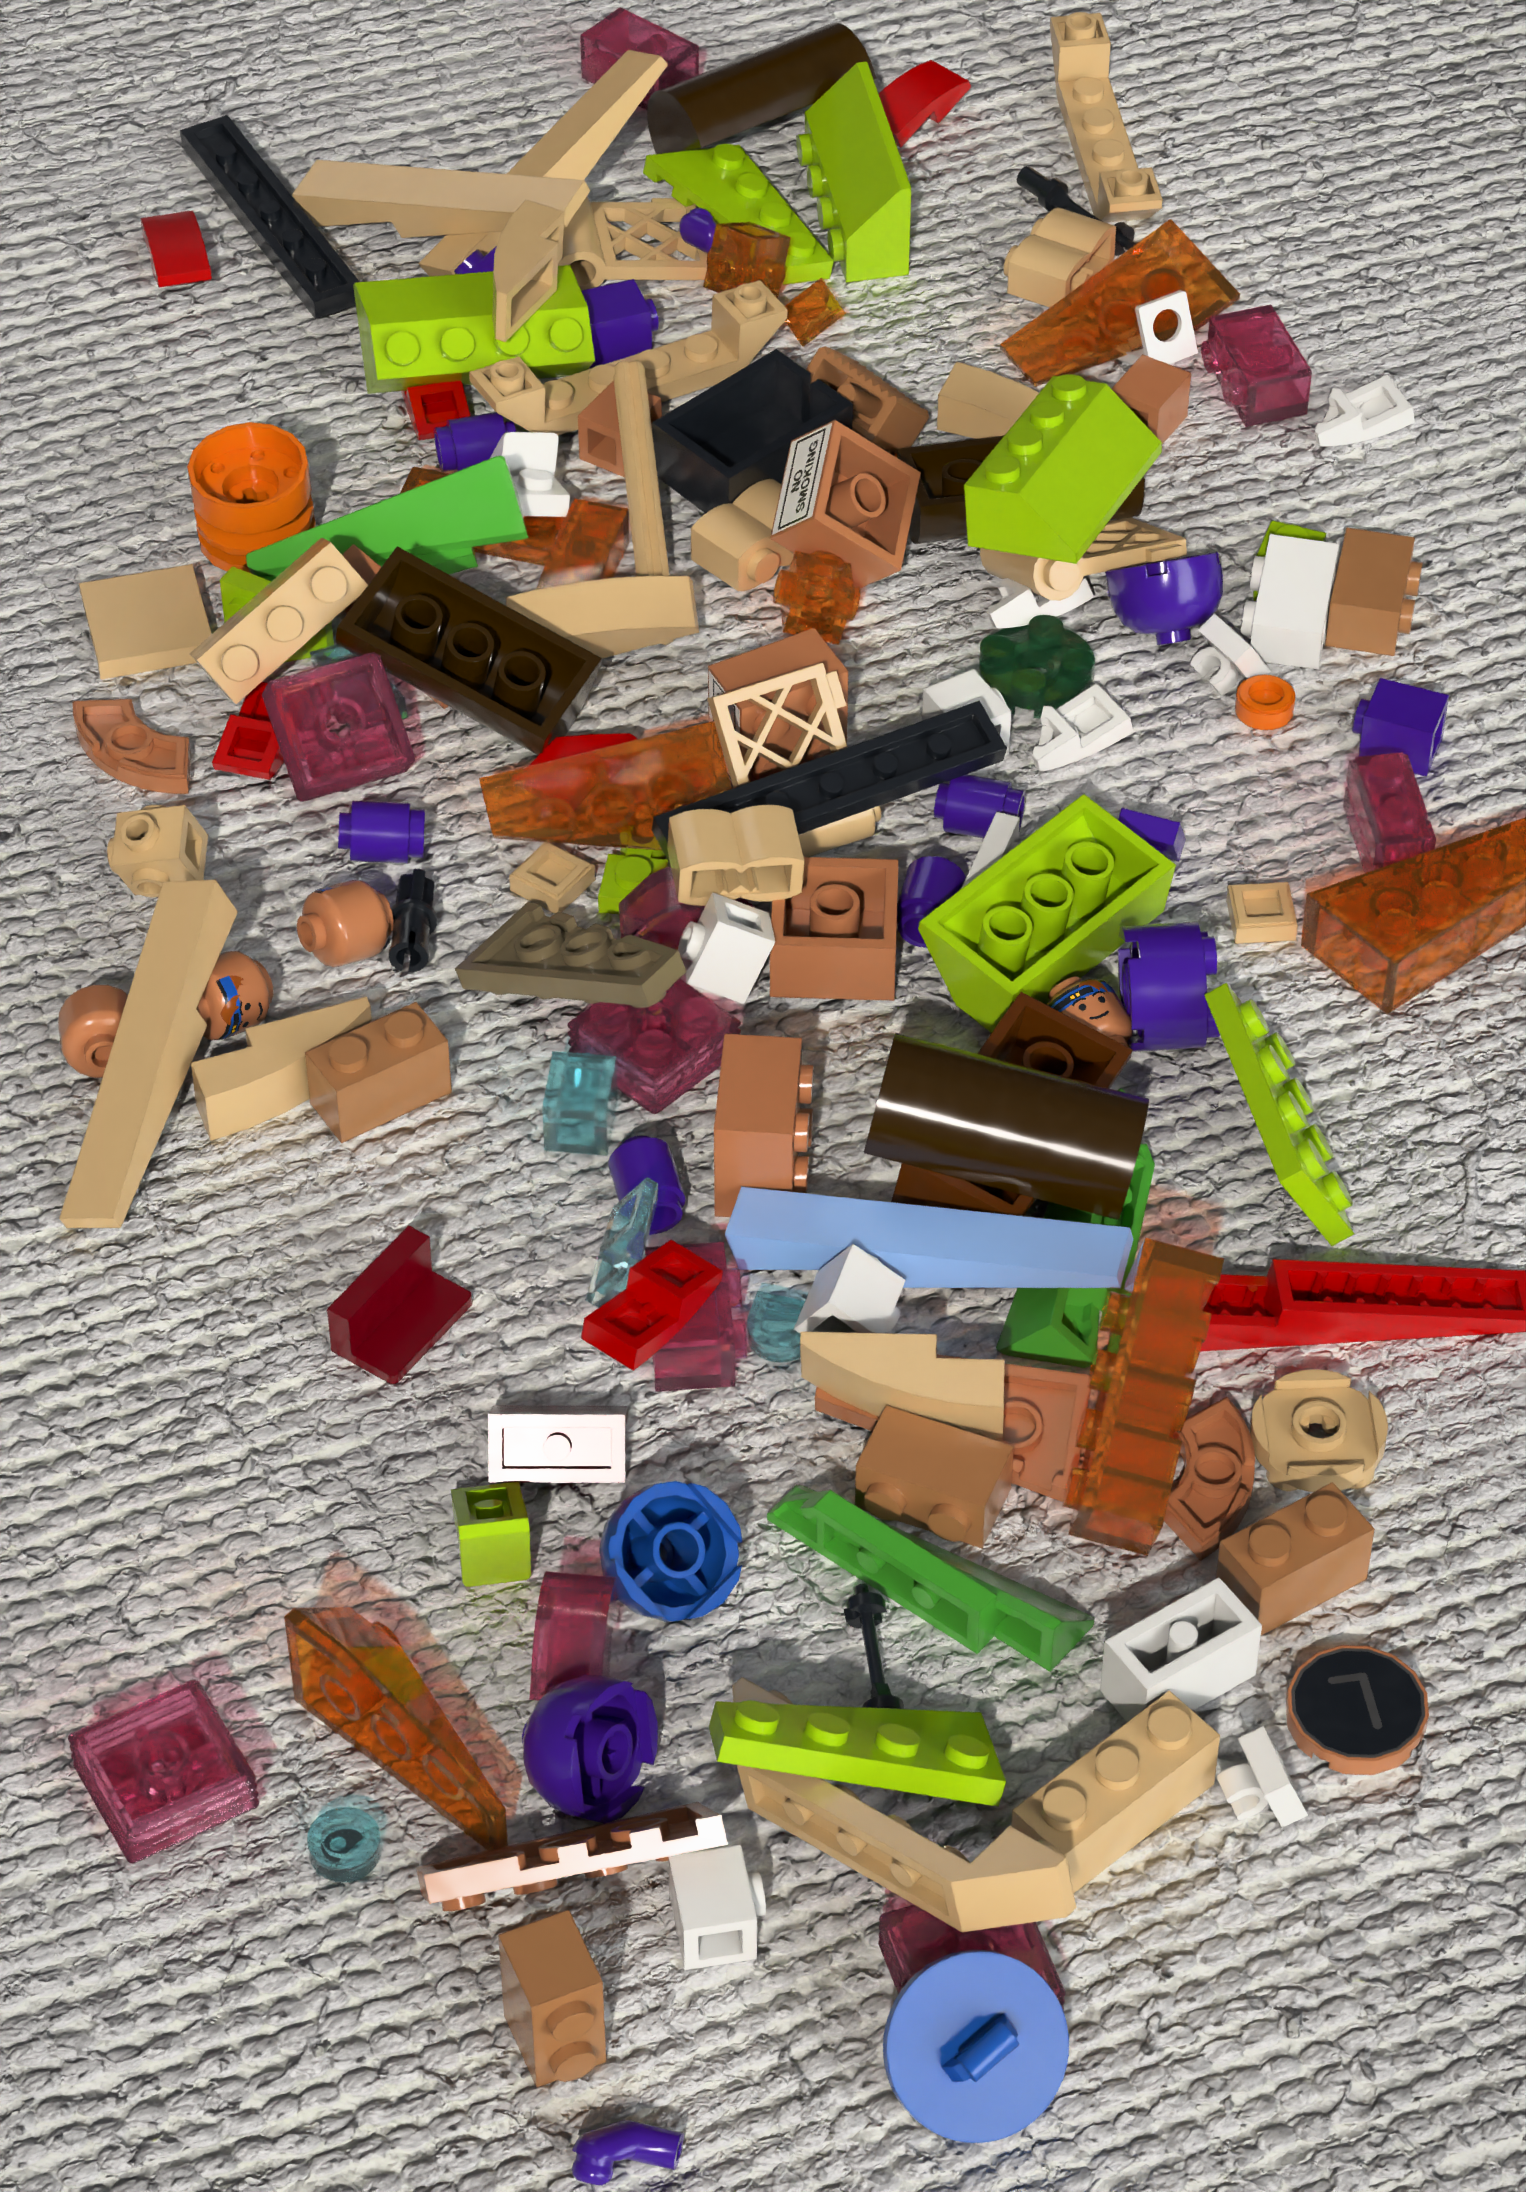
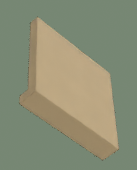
[79,564,211,680]

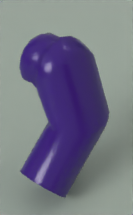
[679,208,748,275]
[572,2120,684,2185]

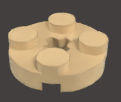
[1250,1369,1388,1492]

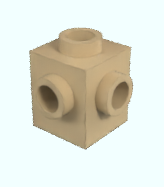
[107,805,208,897]

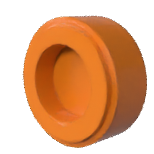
[1235,675,1295,730]

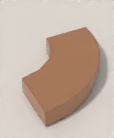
[72,699,191,794]
[1159,1397,1255,1561]

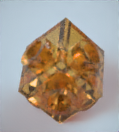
[703,222,791,299]
[773,551,861,645]

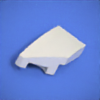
[1315,375,1415,447]
[986,577,1094,628]
[1032,683,1133,771]

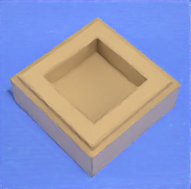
[509,841,595,914]
[1226,882,1298,944]

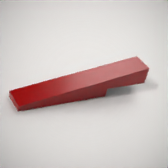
[1127,1259,1526,1355]

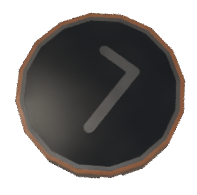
[1286,1645,1429,1775]

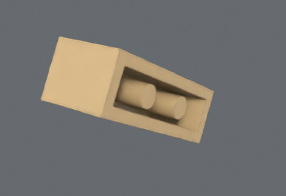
[190,538,368,704]
[1011,1691,1220,1893]

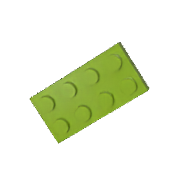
[1204,983,1354,1246]

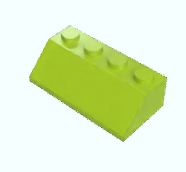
[796,62,911,283]
[353,265,595,394]
[964,374,1162,564]
[918,794,1176,1033]

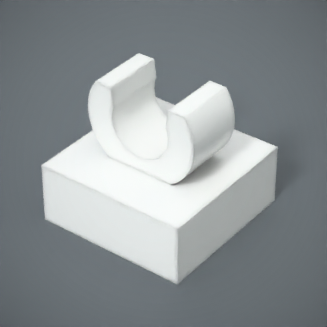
[1190,613,1271,695]
[1217,1726,1308,1828]

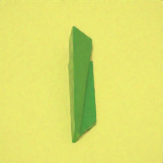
[246,456,529,581]
[996,1088,1155,1368]
[767,1485,1095,1672]

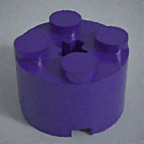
[1118,922,1220,1052]

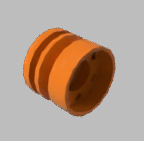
[187,422,316,573]

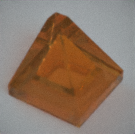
[785,278,846,347]

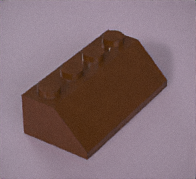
[891,992,1133,1216]

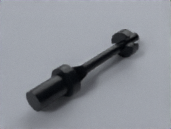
[1016,166,1138,256]
[844,1584,904,1709]

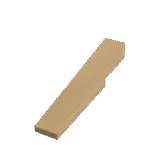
[418,50,668,276]
[292,160,591,238]
[59,879,238,1228]

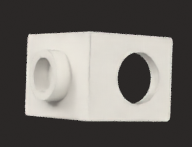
[1114,290,1198,366]

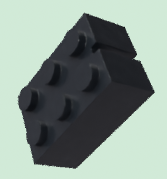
[652,349,853,513]

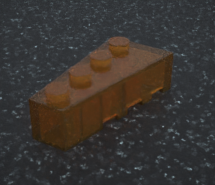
[1301,817,1526,1014]
[1062,1238,1224,1556]

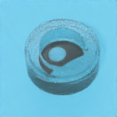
[307,1807,381,1882]

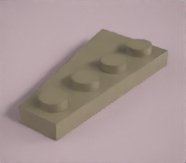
[455,901,687,1008]

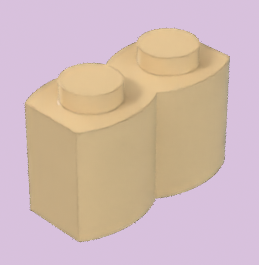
[1003,207,1116,312]
[691,479,803,591]
[667,805,805,906]

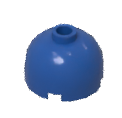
[599,1481,742,1622]

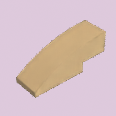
[492,199,564,342]
[937,362,1039,439]
[505,576,699,659]
[191,996,372,1141]
[800,1332,1005,1441]

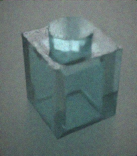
[542,1051,618,1156]

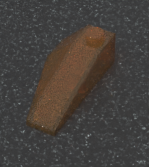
[1000,219,1240,387]
[479,721,732,850]
[284,1607,508,1851]

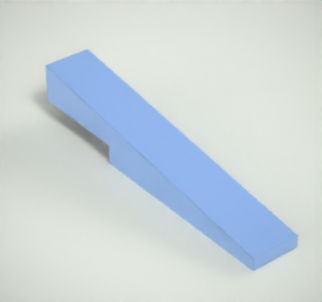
[725,1187,1134,1288]

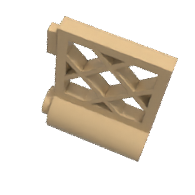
[558,197,713,291]
[980,517,1187,601]
[707,663,881,857]

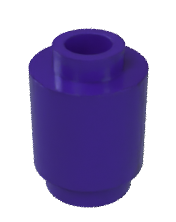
[434,412,516,472]
[934,774,1026,838]
[338,801,425,864]
[897,856,966,948]
[608,1135,685,1235]

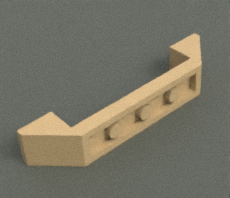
[1050,12,1163,223]
[469,280,788,436]
[732,1677,1076,1932]

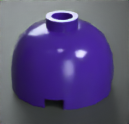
[1105,552,1223,645]
[522,1675,658,1824]

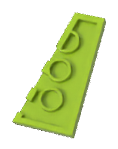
[643,144,834,285]
[709,1700,1006,1807]

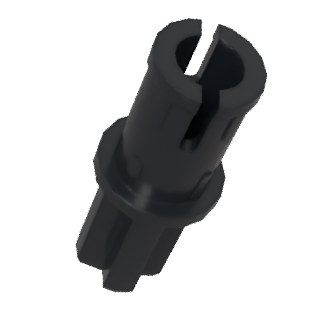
[389,868,437,973]

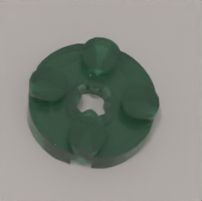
[979,615,1095,718]

